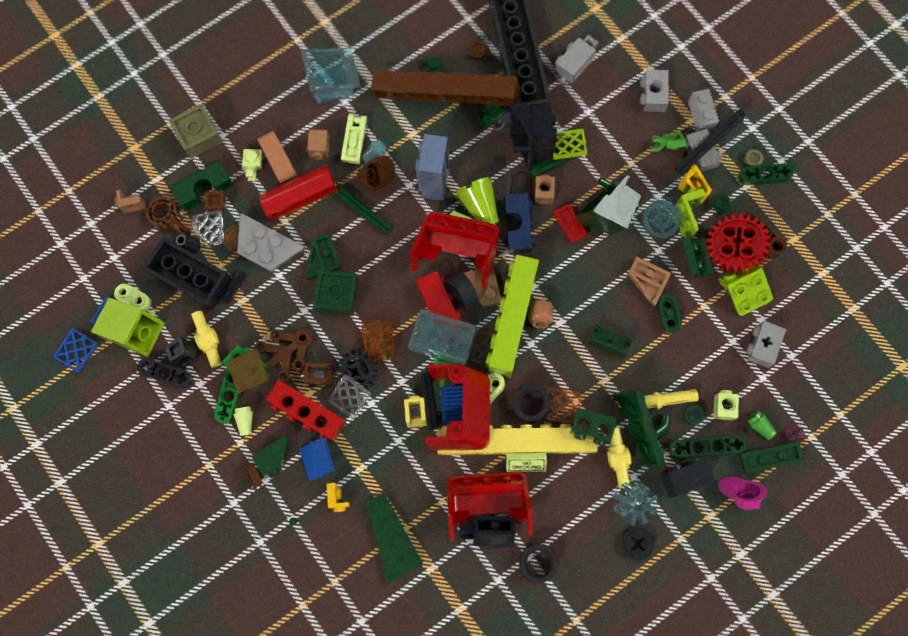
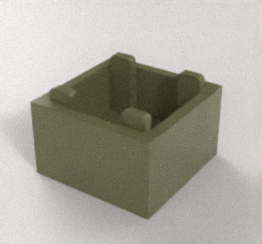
[169,104,223,159]

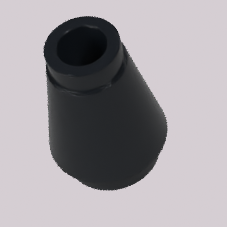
[176,234,201,254]

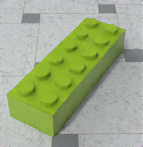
[486,255,539,379]

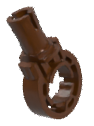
[146,196,191,236]

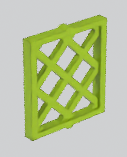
[553,129,587,160]

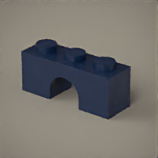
[504,193,535,254]

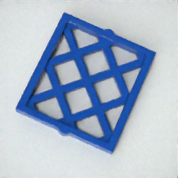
[53,328,99,373]

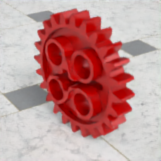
[706,213,771,275]

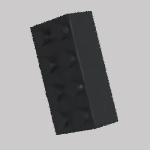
[142,237,232,310]

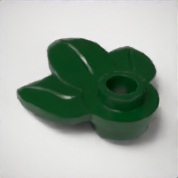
[477,104,506,127]

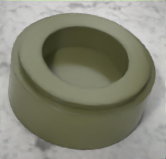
[743,149,764,166]

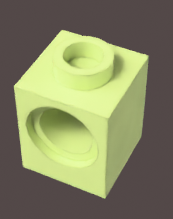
[713,390,739,421]

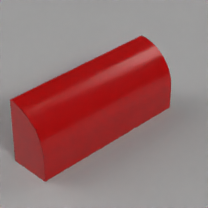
[259,164,339,221]

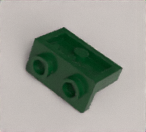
[682,236,714,279]

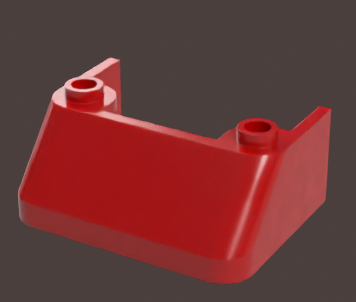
[410,212,499,288]
[426,364,490,451]
[447,472,532,540]

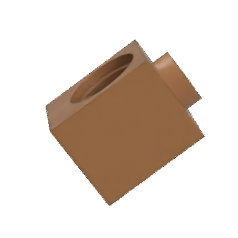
[307,130,330,160]
[534,174,555,205]

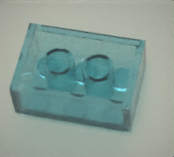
[408,309,477,366]

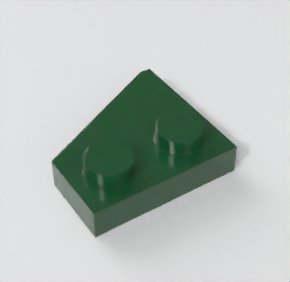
[305,233,342,281]

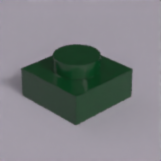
[424,56,444,73]

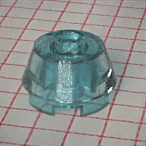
[643,200,681,238]

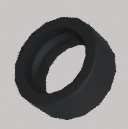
[447,271,479,310]
[513,384,551,423]
[519,543,558,583]

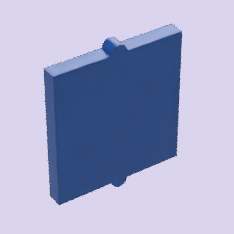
[299,438,335,481]

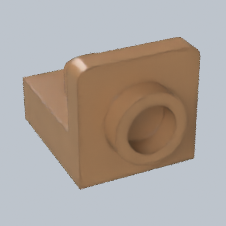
[114,190,146,213]

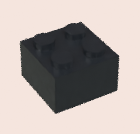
[661,457,716,498]

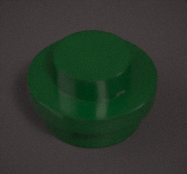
[712,195,732,213]

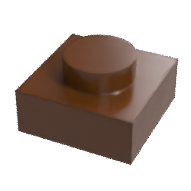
[205,190,225,212]
[246,464,264,489]

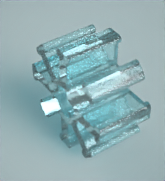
[613,482,658,525]

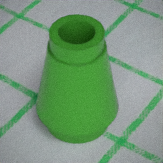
[747,410,777,440]

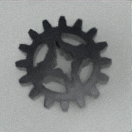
[337,349,380,392]

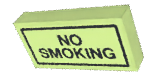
[506,453,547,472]

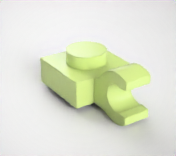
[242,149,263,181]

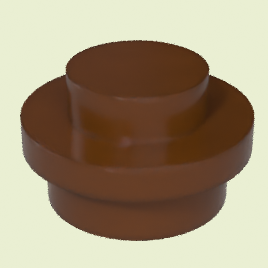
[469,40,487,58]

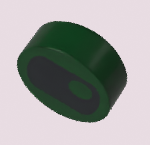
[683,405,704,426]

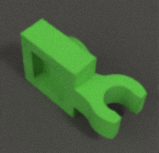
[651,133,686,152]

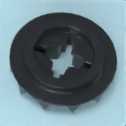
[621,527,654,560]

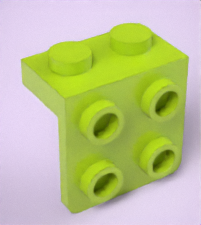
[673,188,706,238]
[718,265,773,316]

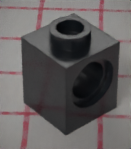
[165,336,199,369]

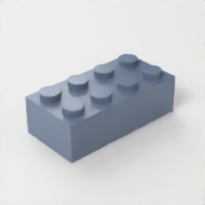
[415,134,449,201]

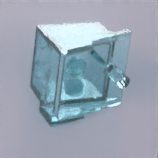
[301,48,361,104]

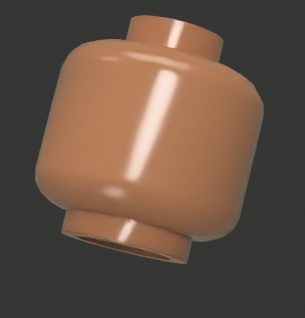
[528,299,553,329]

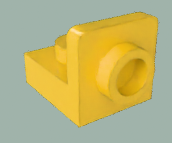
[327,483,350,512]

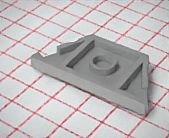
[238,213,305,272]

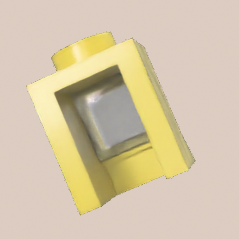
[404,396,427,428]

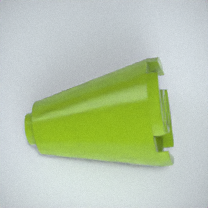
[456,177,499,225]

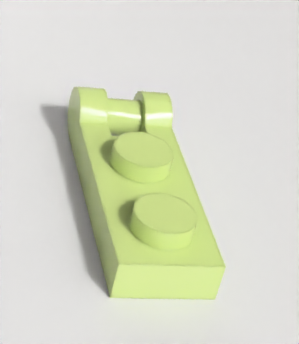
[341,114,368,164]

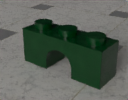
[170,161,234,212]

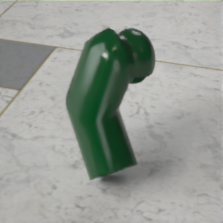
[654,414,671,439]

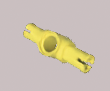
[191,311,222,368]
[607,427,631,488]

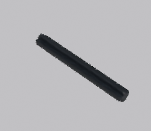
[675,109,746,175]

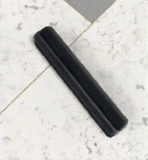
[421,373,439,430]

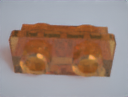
[361,320,396,362]

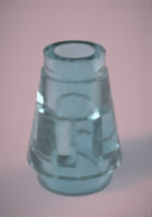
[361,139,388,163]

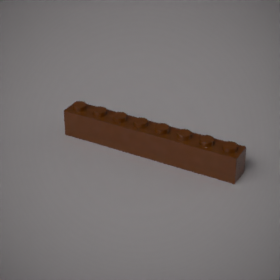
[370,69,519,106]

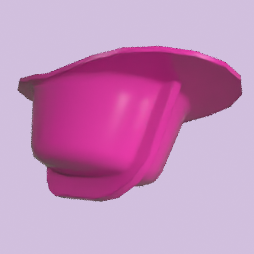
[718,476,768,510]

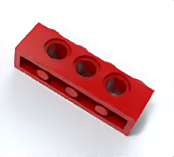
[266,380,347,442]

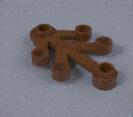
[251,329,313,383]

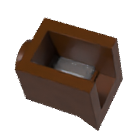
[302,363,334,386]

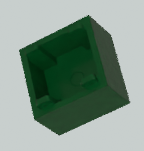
[313,270,359,316]

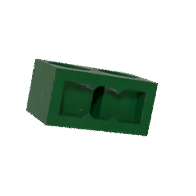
[570,408,617,446]

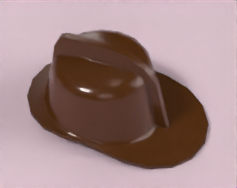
[355,155,395,192]

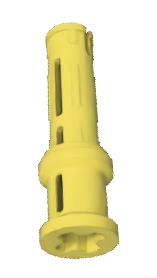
[644,389,698,410]

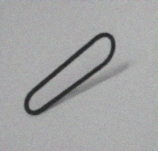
[508,172,531,231]

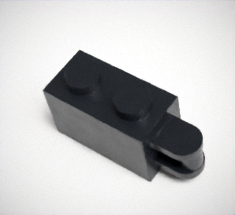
[459,515,515,548]

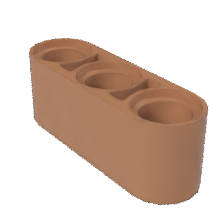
[257,130,297,183]

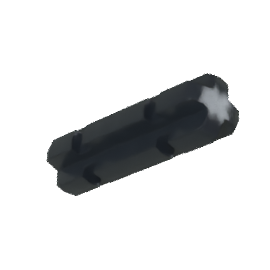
[220,269,246,304]

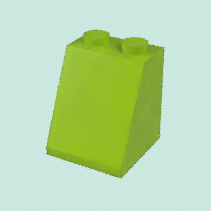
[91,298,165,357]

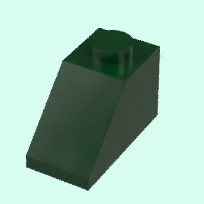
[251,435,291,478]

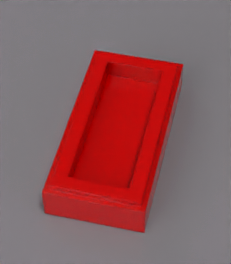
[553,203,588,244]

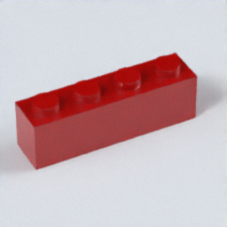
[416,271,470,352]

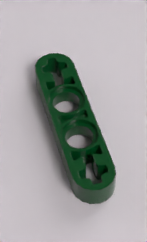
[668,435,746,458]

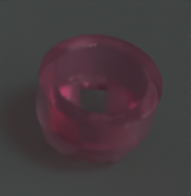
[785,425,804,441]

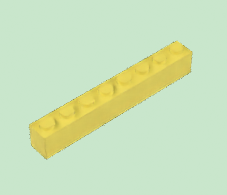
[437,424,598,455]

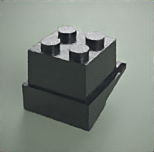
[510,103,557,171]

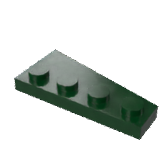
[612,389,666,468]
[366,493,423,584]

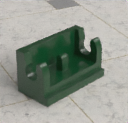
[588,325,632,358]

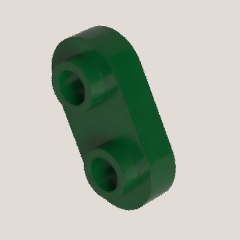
[657,294,682,333]

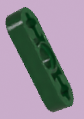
[738,163,794,185]

